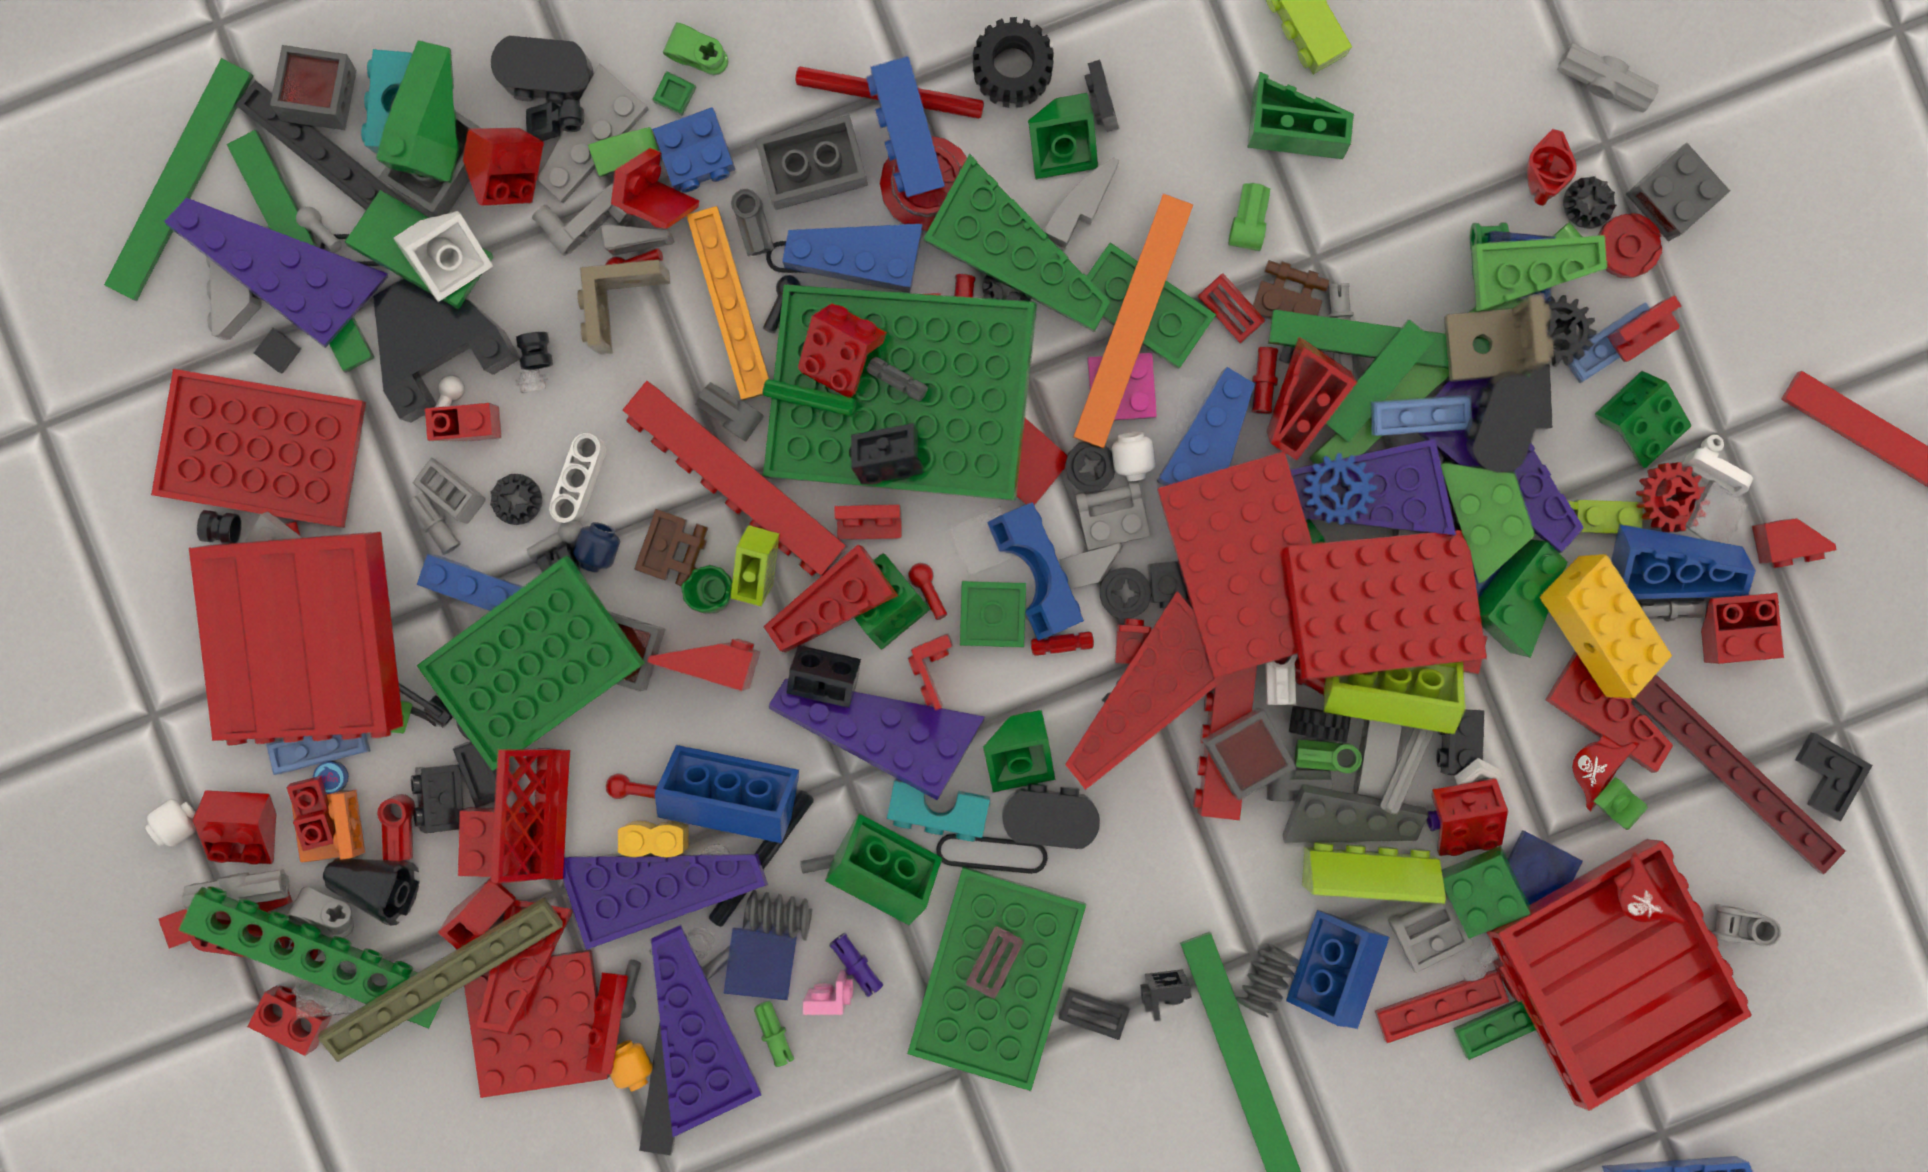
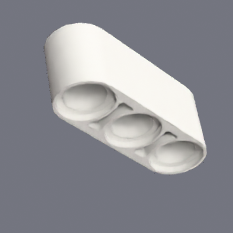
[549,433,606,523]

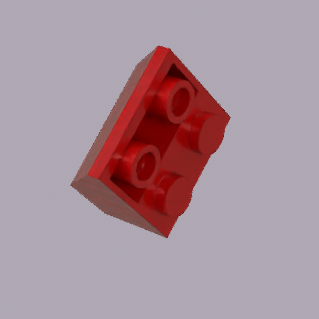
[463,128,544,206]
[1701,593,1784,664]
[193,790,276,865]

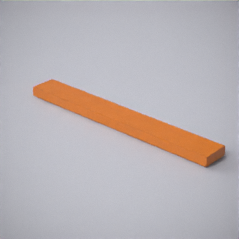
[1073,193,1194,449]

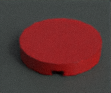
[1598,213,1663,278]

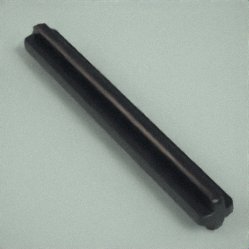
[709,791,814,927]

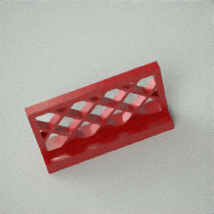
[491,748,570,883]

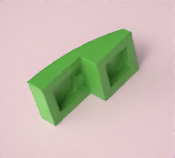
[588,127,662,177]

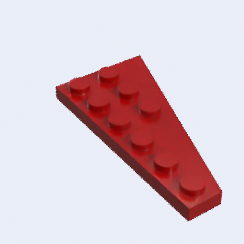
[1065,591,1232,790]

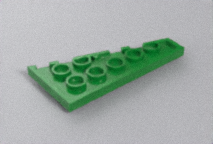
[924,154,1110,332]

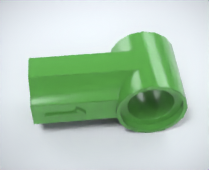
[1228,183,1271,251]
[1295,739,1362,773]

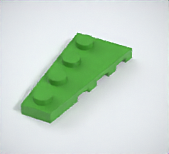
[1472,235,1607,312]

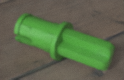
[754,1001,794,1067]

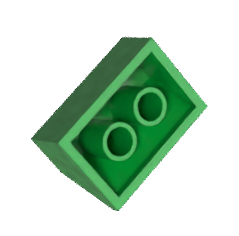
[825,813,942,925]

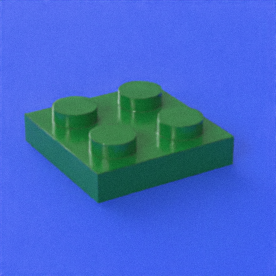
[960,581,1026,647]

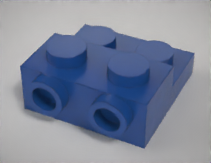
[653,107,736,193]

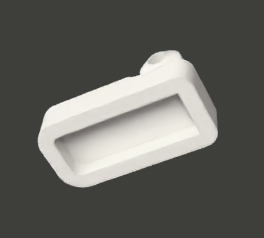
[1682,435,1753,496]

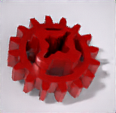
[1636,462,1708,533]

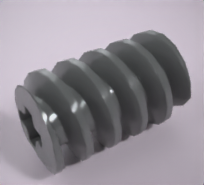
[742,890,812,941]
[1236,943,1300,1017]

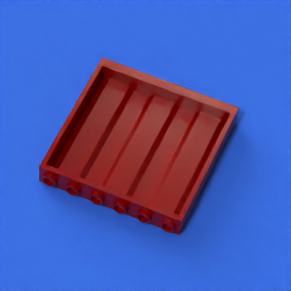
[189,532,404,745]
[1487,839,1752,1111]

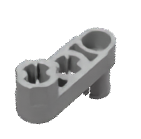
[532,183,635,256]

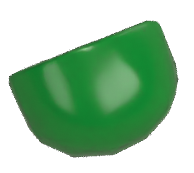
[681,565,733,614]

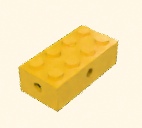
[1540,554,1672,698]

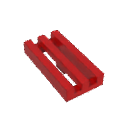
[1198,273,1266,344]

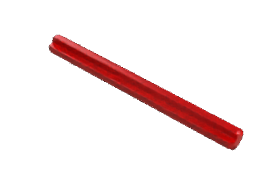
[795,66,984,119]

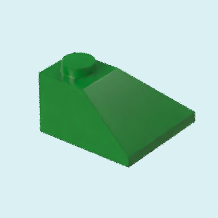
[1028,93,1098,179]
[983,710,1056,792]

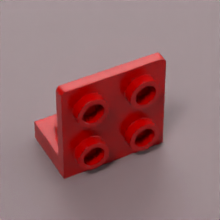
[611,148,700,229]
[908,633,953,710]
[1431,778,1508,856]

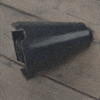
[323,858,419,926]

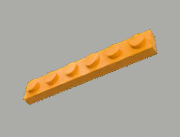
[687,206,769,401]

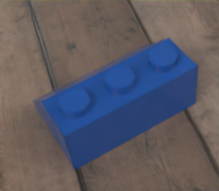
[1286,910,1390,1029]

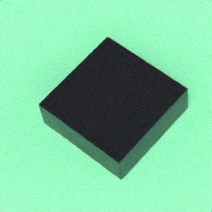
[254,328,302,374]

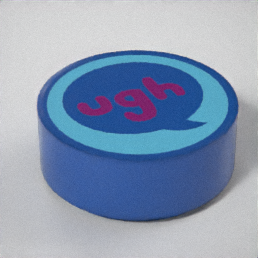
[313,761,349,794]

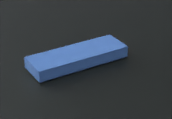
[1568,302,1650,383]
[1371,395,1471,436]
[266,733,370,775]

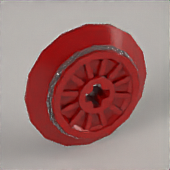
[880,136,967,231]

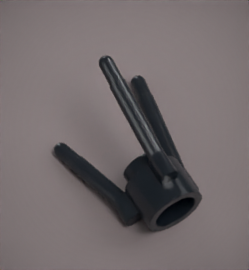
[399,683,453,728]

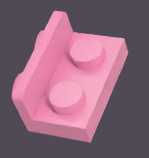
[803,970,853,1015]

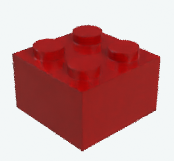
[458,807,533,877]

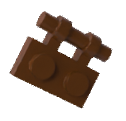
[1253,260,1330,320]
[634,509,708,586]

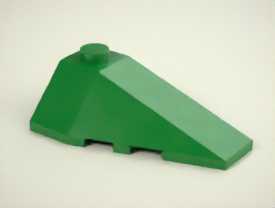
[376,40,459,183]

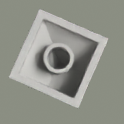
[393,211,493,302]

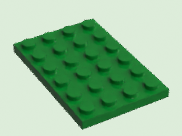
[416,556,645,771]
[907,867,1086,1091]

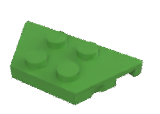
[1441,462,1535,583]

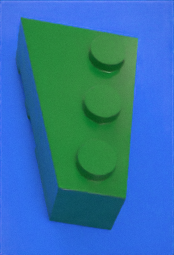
[1247,72,1354,159]
[1478,539,1568,658]

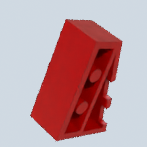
[1266,337,1357,460]

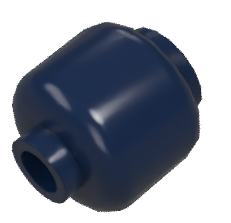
[573,522,620,573]

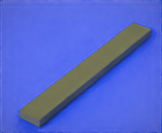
[318,897,563,1062]

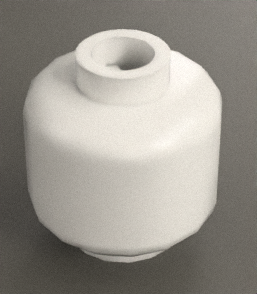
[1111,432,1155,481]
[145,799,196,847]

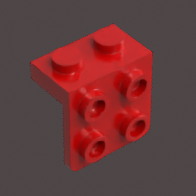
[798,303,887,397]

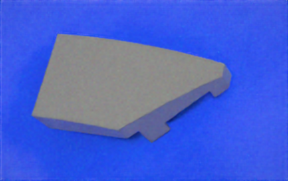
[1059,543,1123,589]

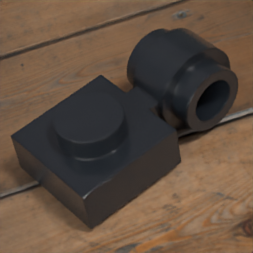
[526,100,584,141]

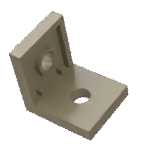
[577,260,670,354]
[1444,295,1554,382]

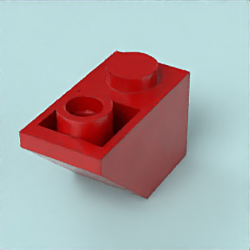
[425,403,502,441]
[1752,518,1837,568]
[438,878,516,949]

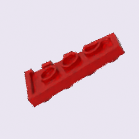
[763,545,898,653]
[1545,651,1673,773]
[476,899,573,1035]

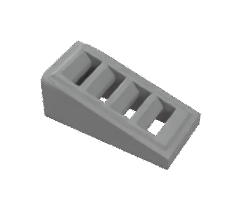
[601,225,674,256]
[413,458,486,523]

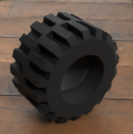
[973,17,1054,108]

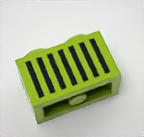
[731,525,779,607]

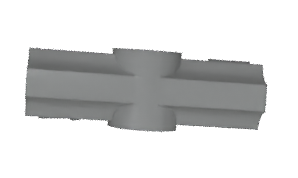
[1557,42,1659,112]
[182,869,290,910]

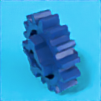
[1303,453,1377,525]

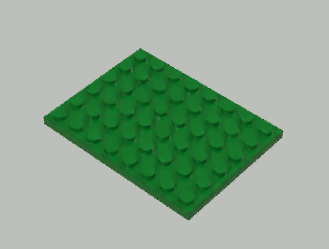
[763,285,1037,501]

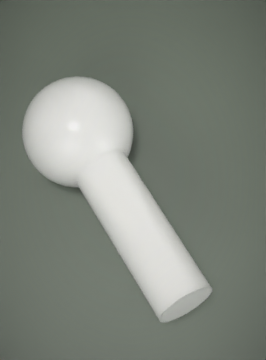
[425,375,464,429]

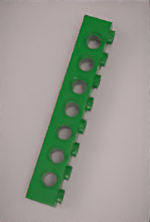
[179,886,443,1029]

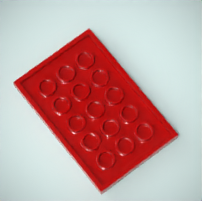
[151,369,366,528]
[1157,451,1312,678]
[1283,530,1487,680]

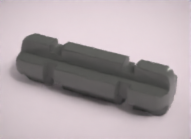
[867,357,928,401]

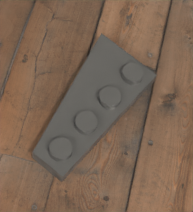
[1283,784,1428,843]

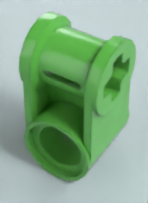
[663,22,728,75]

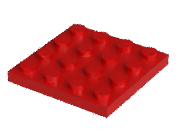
[464,949,610,1098]

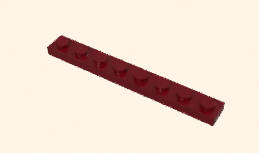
[1631,675,1846,874]

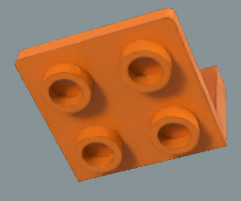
[291,790,365,863]

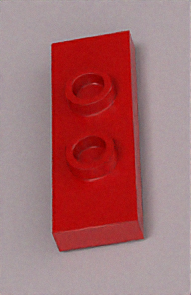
[585,972,628,1075]

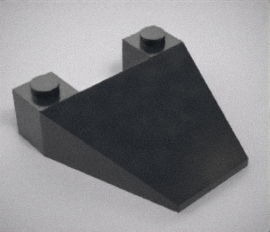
[373,278,520,423]

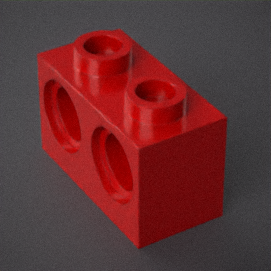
[247,986,333,1056]

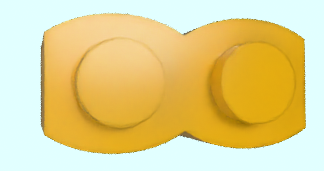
[618,821,689,857]

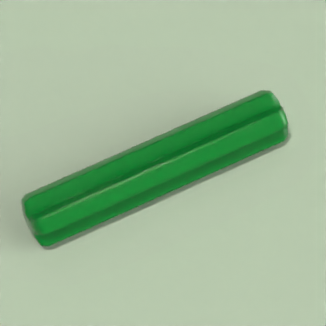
[763,379,856,416]

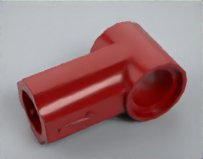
[377,794,416,861]

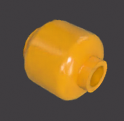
[610,1040,653,1091]

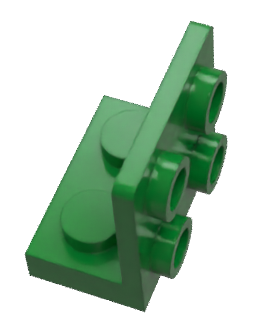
[1595,371,1691,468]
[854,553,931,650]

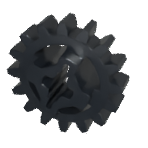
[1545,295,1597,367]

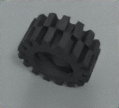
[1288,706,1351,742]

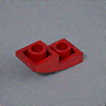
[286,776,335,851]

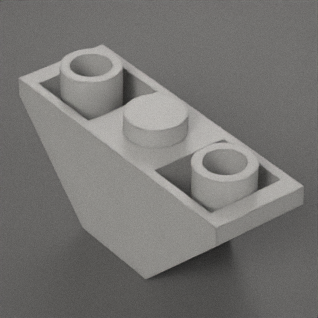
[206,257,262,340]

